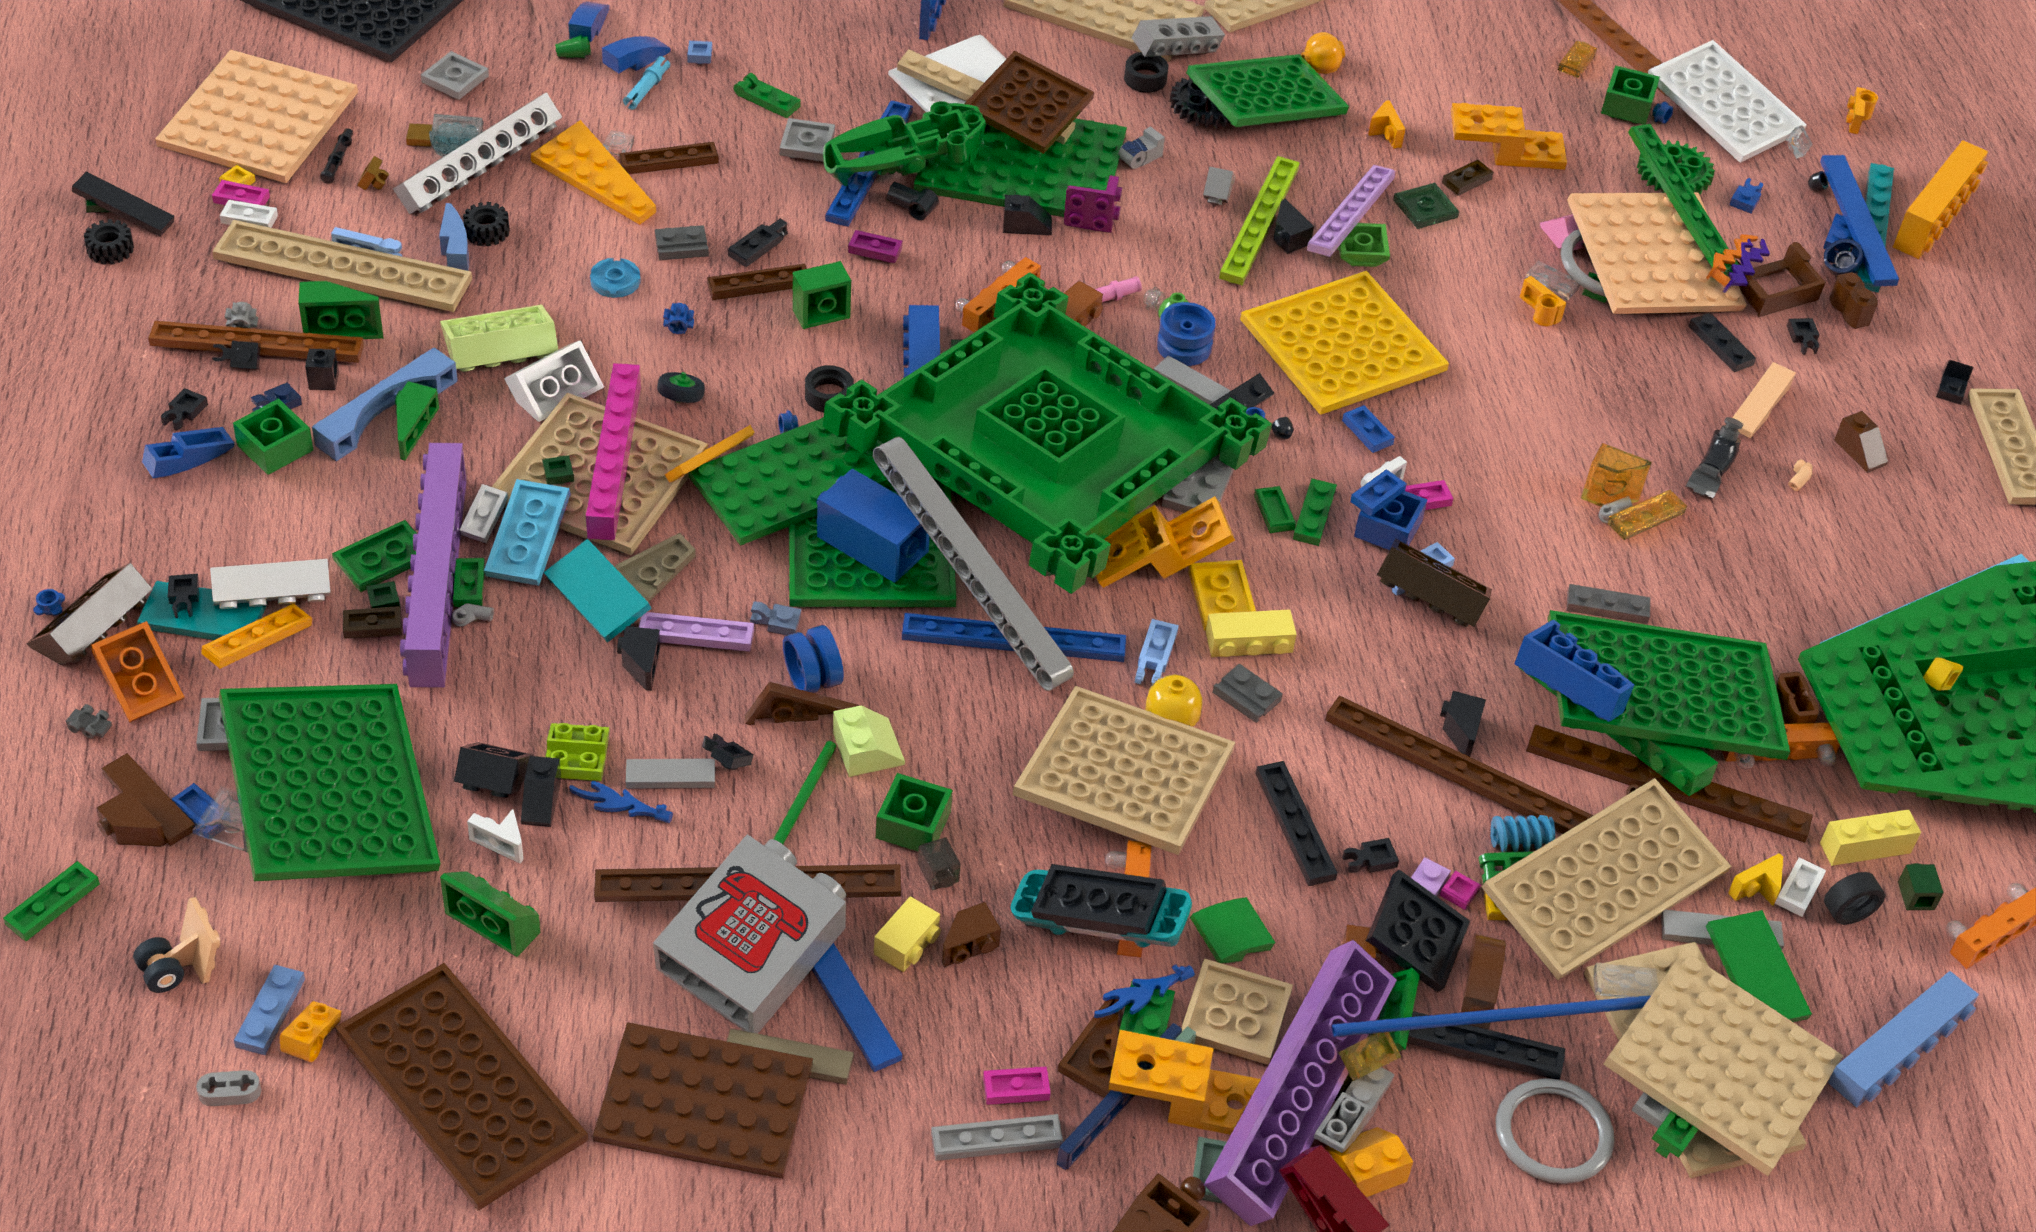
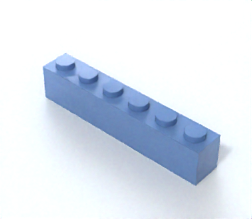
[1828,971,1979,1108]

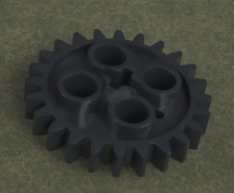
[1169,77,1232,129]

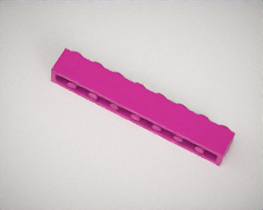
[586,363,641,540]

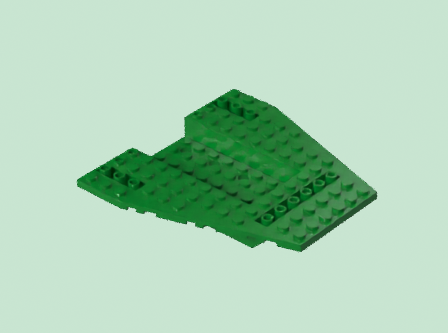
[1798,561,2036,813]

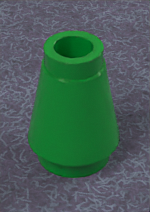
[555,35,591,58]

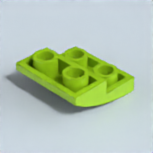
[545,723,609,781]

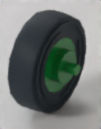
[657,372,705,403]

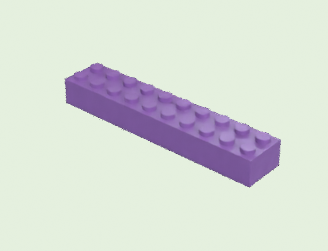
[400,443,467,687]
[1204,940,1396,1226]

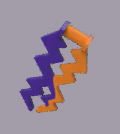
[1706,234,1770,293]

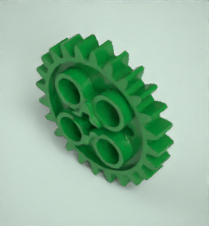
[1637,140,1715,194]

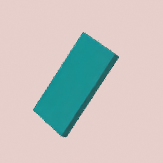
[544,539,652,643]
[137,581,268,640]

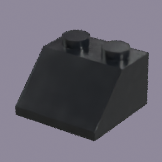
[454,742,534,798]

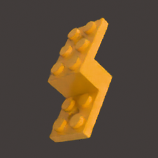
[1451,103,1567,170]
[1096,496,1235,588]
[1108,1030,1261,1135]

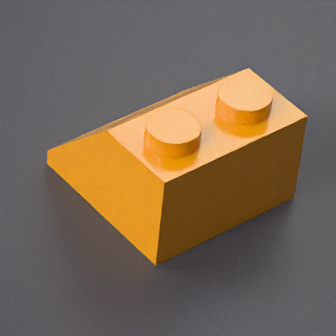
[1323,1127,1413,1197]

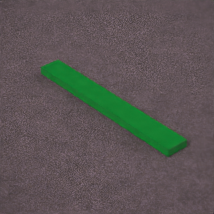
[1628,124,1739,276]

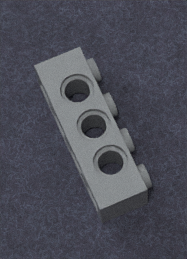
[1132,16,1225,57]

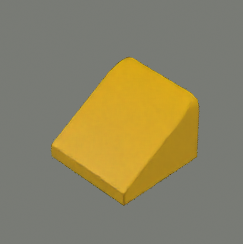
[1923,657,1963,691]

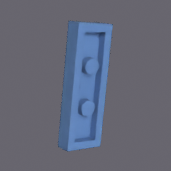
[234,964,305,1055]

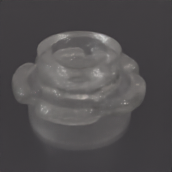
[1143,287,1165,311]

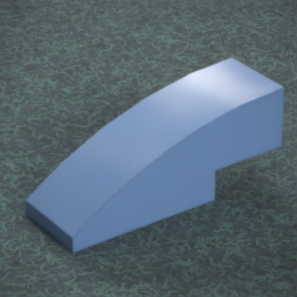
[439,203,469,271]

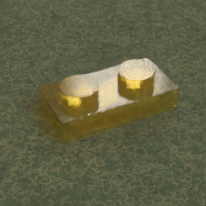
[1558,40,1597,78]
[1338,1032,1401,1081]

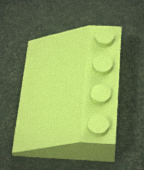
[440,305,558,371]

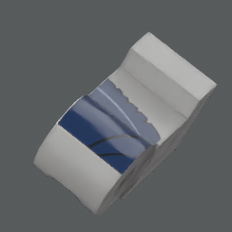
[1118,126,1165,169]

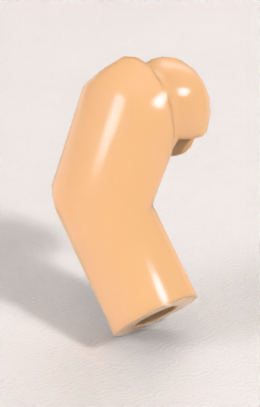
[1788,460,1813,491]

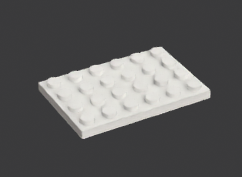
[1648,40,1807,163]

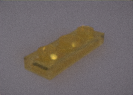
[1607,490,1687,540]

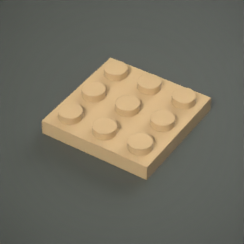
[1181,958,1293,1065]

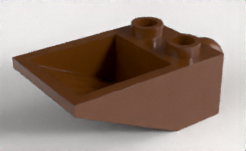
[1112,1173,1210,1232]

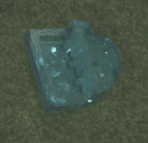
[429,114,484,157]

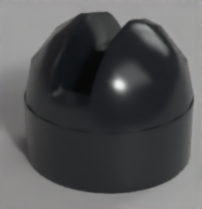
[1808,171,1828,191]
[1271,417,1294,440]

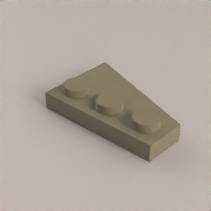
[614,533,696,603]

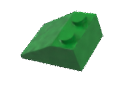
[298,281,384,339]

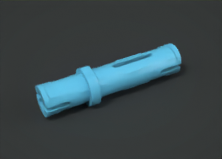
[623,56,670,110]

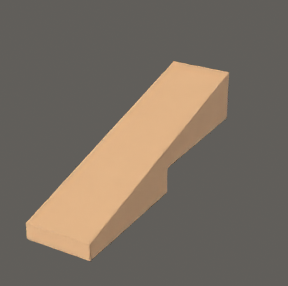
[1733,362,1796,438]

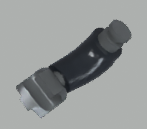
[1685,417,1743,498]

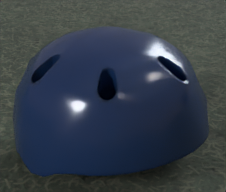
[1824,239,1863,276]

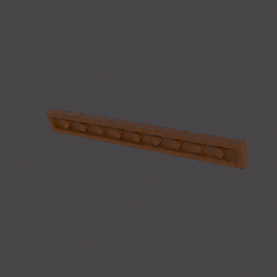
[1325,695,1594,834]
[1526,724,1813,843]
[594,864,901,902]

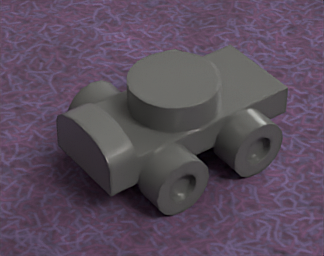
[66,704,112,739]

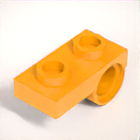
[1846,87,1878,134]
[1519,276,1566,327]
[279,1001,341,1062]

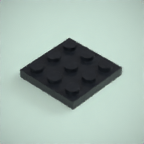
[1365,869,1470,993]

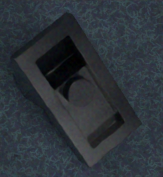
[1936,360,1974,405]

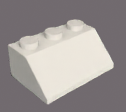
[504,340,604,422]

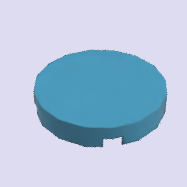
[590,258,641,298]

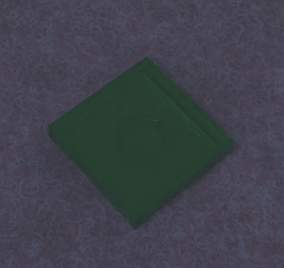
[1393,183,1460,229]

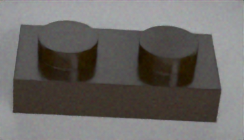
[1442,159,1494,196]
[343,606,402,639]

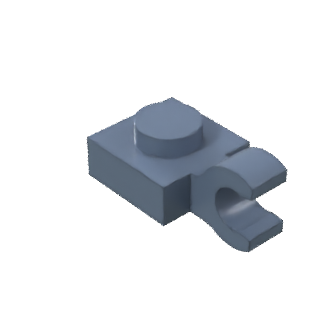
[750,601,801,635]

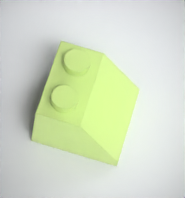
[833,705,905,777]

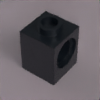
[305,349,339,390]

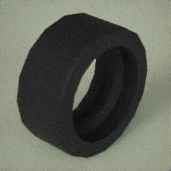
[1124,52,1169,93]
[805,365,854,413]
[1824,872,1886,925]

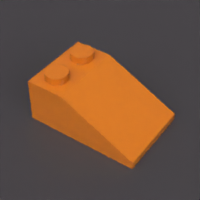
[91,621,185,723]

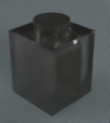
[918,837,961,891]

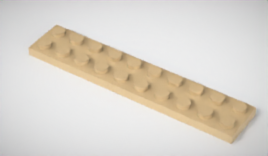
[212,220,472,312]

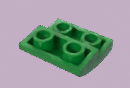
[1190,897,1276,963]

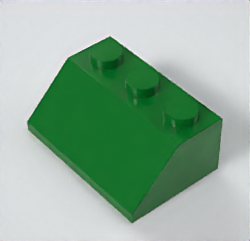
[440,871,541,957]

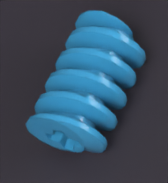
[1490,815,1555,852]

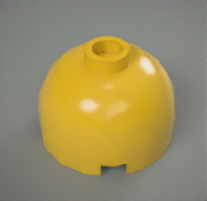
[1145,674,1203,727]

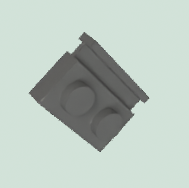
[655,225,709,260]
[1212,664,1283,723]

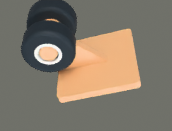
[133,897,220,993]

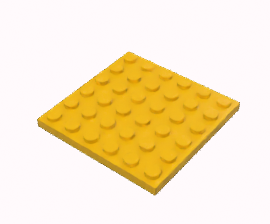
[1240,271,1449,415]

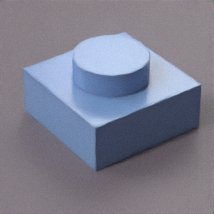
[687,41,712,64]

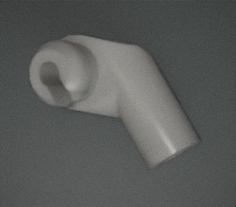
[1599,496,1633,523]
[452,603,494,626]

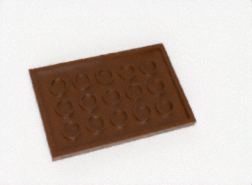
[592,1022,813,1179]

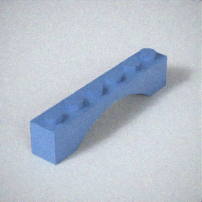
[312,347,458,461]

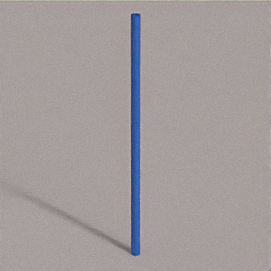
[1332,995,1651,1037]

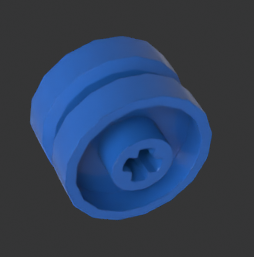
[1157,302,1216,366]
[783,625,844,693]

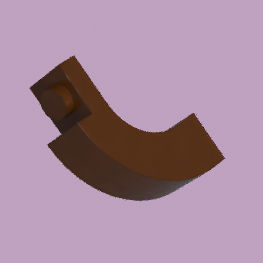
[1460,933,1506,1030]

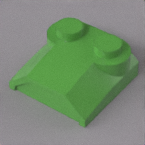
[1337,223,1390,267]

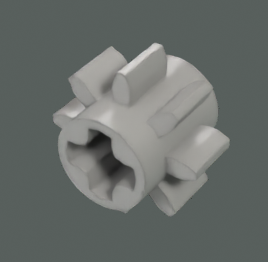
[224,302,258,328]

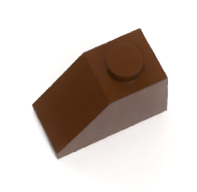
[1834,411,1888,473]
[96,789,167,847]

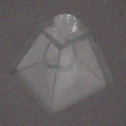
[193,786,248,852]

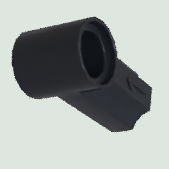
[887,181,939,220]

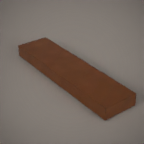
[619,142,719,174]
[707,264,807,300]
[101,753,196,846]

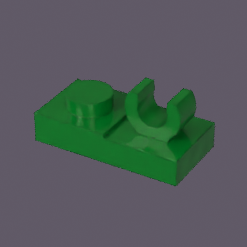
[1651,1111,1699,1159]

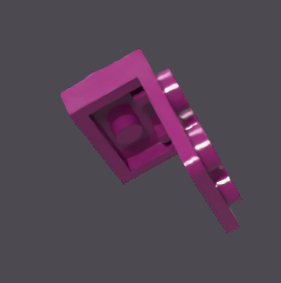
[1064,175,1123,233]

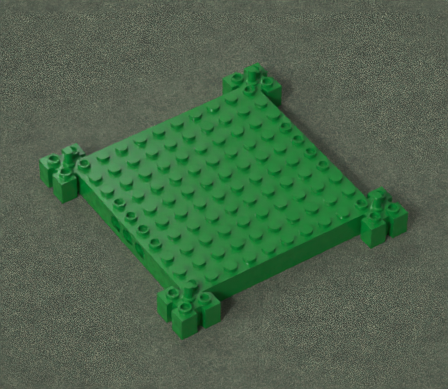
[822,272,1272,594]

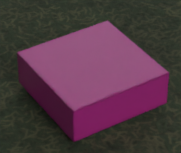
[1439,870,1481,910]

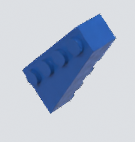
[1514,619,1634,722]

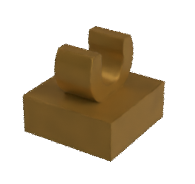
[357,156,389,191]

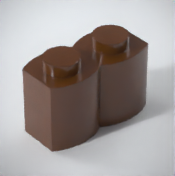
[1829,272,1878,329]
[1776,671,1819,724]

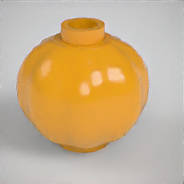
[1301,32,1345,74]

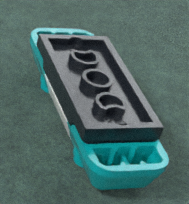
[1010,864,1192,948]

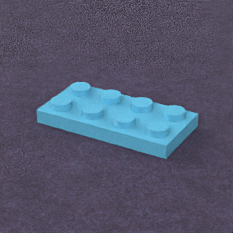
[484,479,571,586]

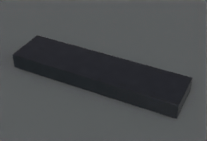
[72,171,175,237]

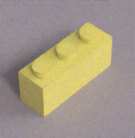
[1206,610,1297,657]
[1820,810,1921,866]

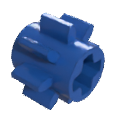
[663,303,694,334]

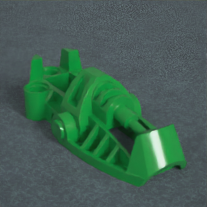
[823,101,986,186]

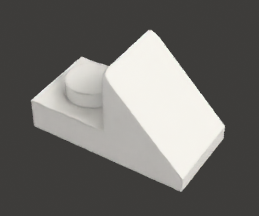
[467,810,523,863]

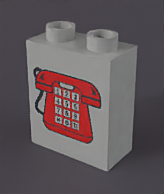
[653,834,846,1034]

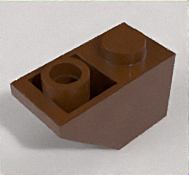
[942,902,1001,967]

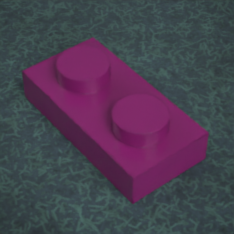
[848,230,903,263]

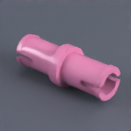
[1095,276,1142,302]

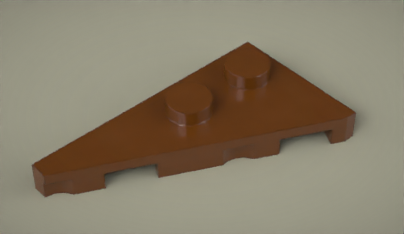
[745,682,859,725]
[1057,988,1119,1098]

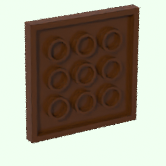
[965,50,1094,154]

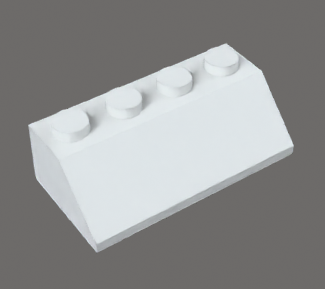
[210,559,330,609]

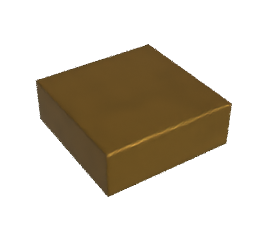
[406,123,434,147]

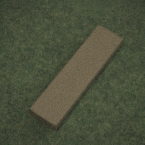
[727,1028,854,1085]

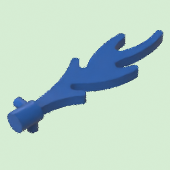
[569,781,673,823]
[1094,964,1195,1018]

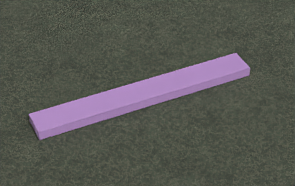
[1307,165,1395,257]

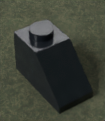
[1003,194,1052,236]
[1273,198,1314,254]
[617,626,661,691]
[1440,691,1486,757]
[521,756,562,827]

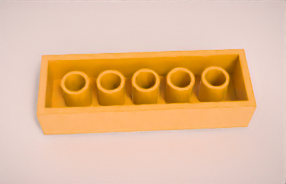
[1893,140,1989,259]

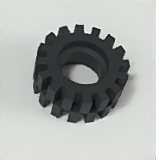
[463,202,510,246]
[84,219,134,265]

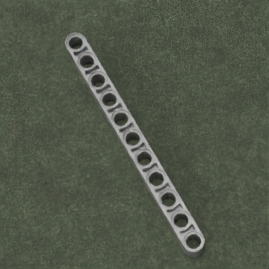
[873,437,1074,691]

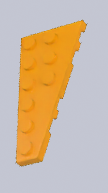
[531,120,656,225]

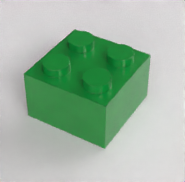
[1601,65,1660,125]
[792,261,852,329]
[233,398,313,475]
[875,773,953,855]

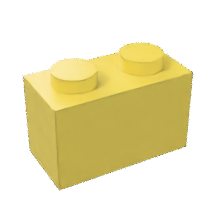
[874,896,941,972]

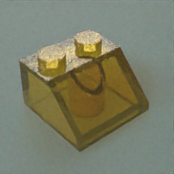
[1581,443,1652,507]

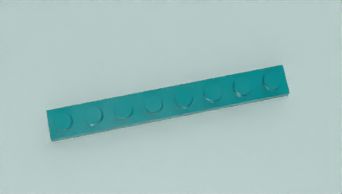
[1856,163,1894,293]

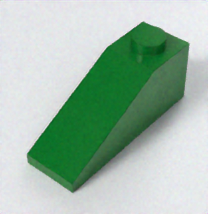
[395,381,439,461]

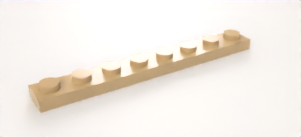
[897,49,1075,144]

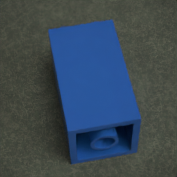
[816,469,929,583]

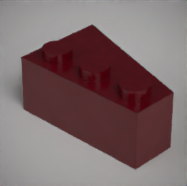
[1278,1145,1390,1232]

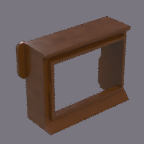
[1736,242,1826,317]

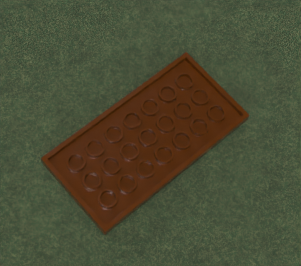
[335,963,588,1211]

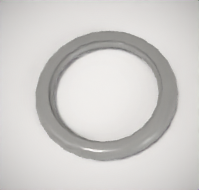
[1561,229,1606,297]
[1496,1078,1615,1184]

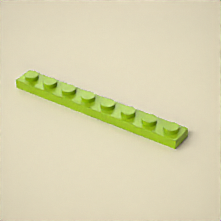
[1219,156,1300,285]

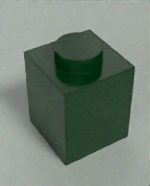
[1898,863,1944,910]

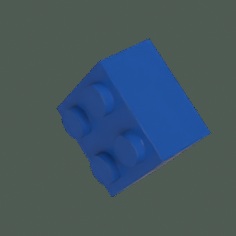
[1354,491,1428,550]

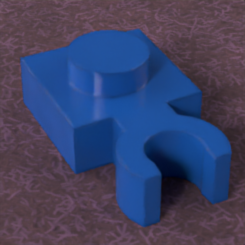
[1729,178,1763,214]

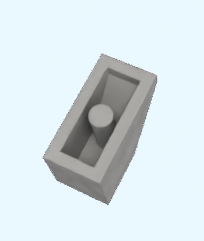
[1203,167,1235,205]

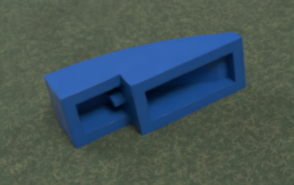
[568,2,610,42]
[602,36,671,74]
[142,427,235,478]

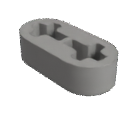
[196,1070,262,1106]

